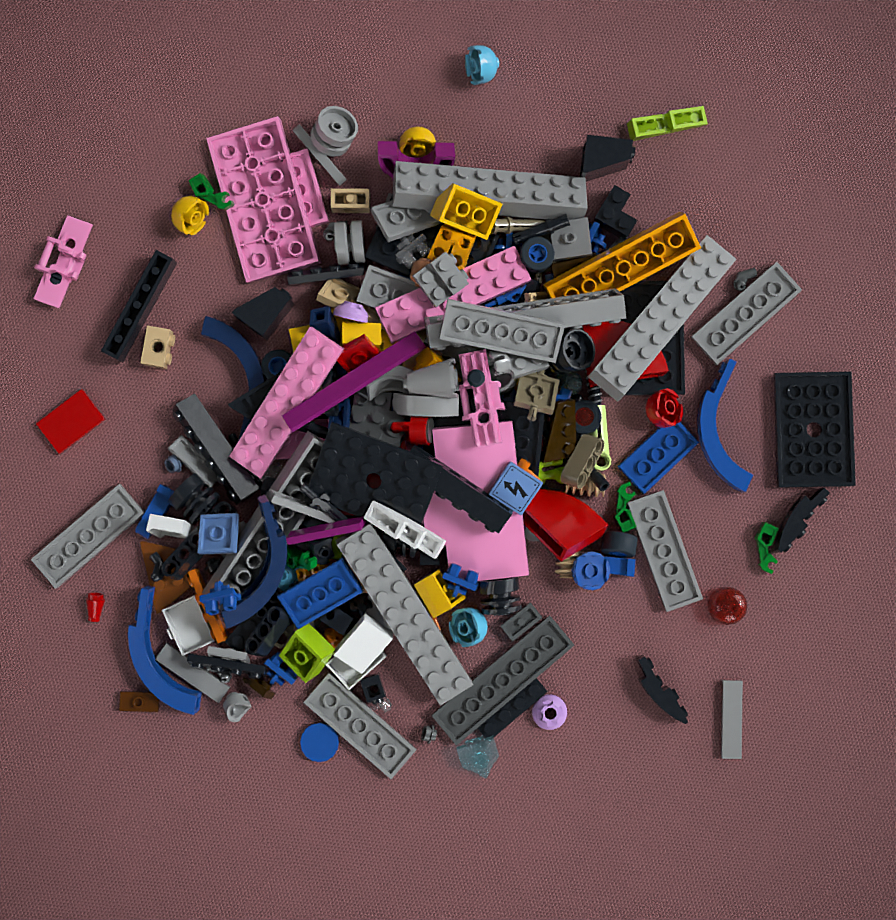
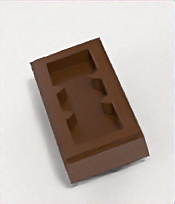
[119,691,160,712]

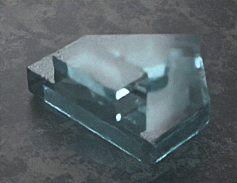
[456,736,499,778]

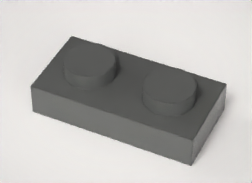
[501,602,543,642]

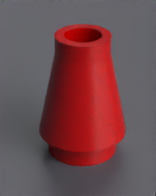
[86,593,105,622]

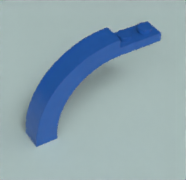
[697,359,753,493]
[128,586,202,715]

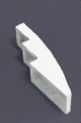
[364,501,446,559]

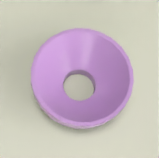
[333,301,369,323]
[532,694,567,730]

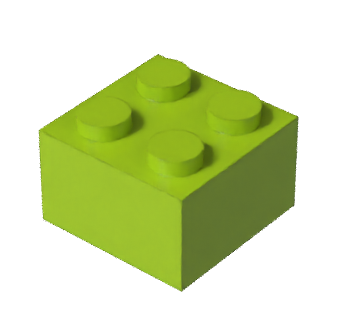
[279,623,336,683]

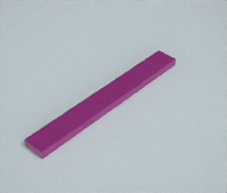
[282,331,426,433]

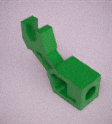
[188,173,235,210]
[613,482,636,533]
[754,522,779,574]
[286,544,317,571]

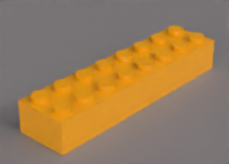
[543,211,701,298]

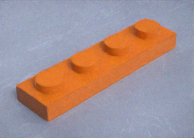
[187,568,228,643]

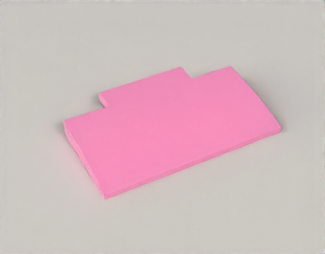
[206,116,329,283]
[424,421,529,583]

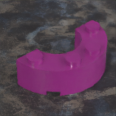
[378,141,455,181]

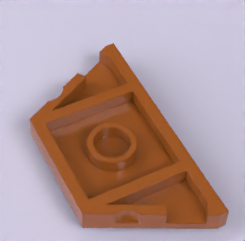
[140,541,191,614]

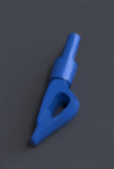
[485,284,526,307]

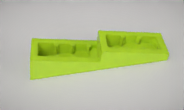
[627,106,708,141]

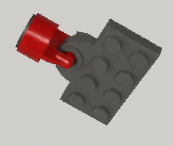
[349,392,434,447]

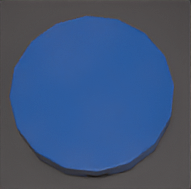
[571,551,610,590]
[300,722,339,762]

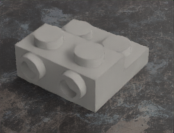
[412,252,469,308]

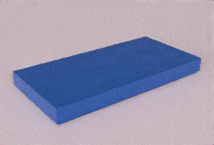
[617,422,699,495]
[277,557,364,629]

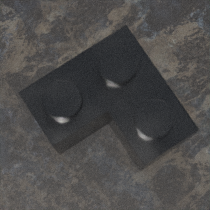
[593,185,638,241]

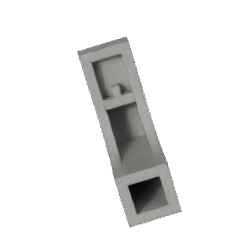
[357,366,422,401]
[392,392,459,417]

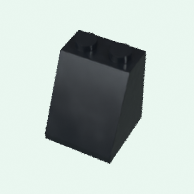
[580,135,636,182]
[231,287,294,341]

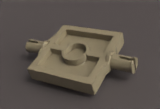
[514,370,559,421]

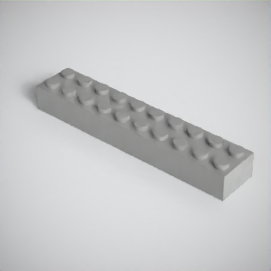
[393,161,588,220]
[588,235,736,402]
[424,288,626,350]
[202,431,325,606]
[336,520,473,706]

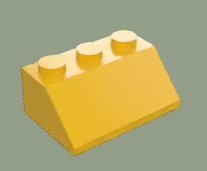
[430,183,503,240]

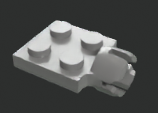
[488,351,550,379]

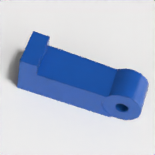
[135,484,174,539]
[603,556,636,577]

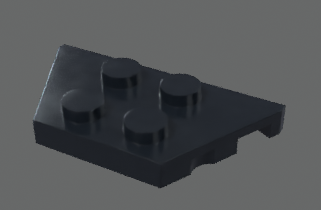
[228,370,283,420]

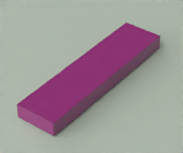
[286,516,366,545]

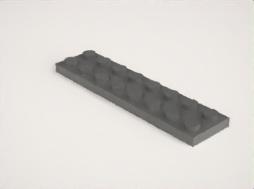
[431,615,575,746]

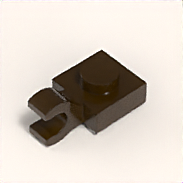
[242,678,276,699]

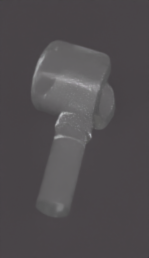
[370,698,392,713]

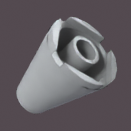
[404,358,459,398]

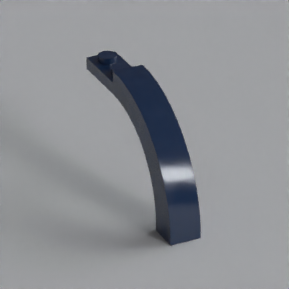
[309,306,353,430]
[201,316,266,441]
[219,495,287,629]

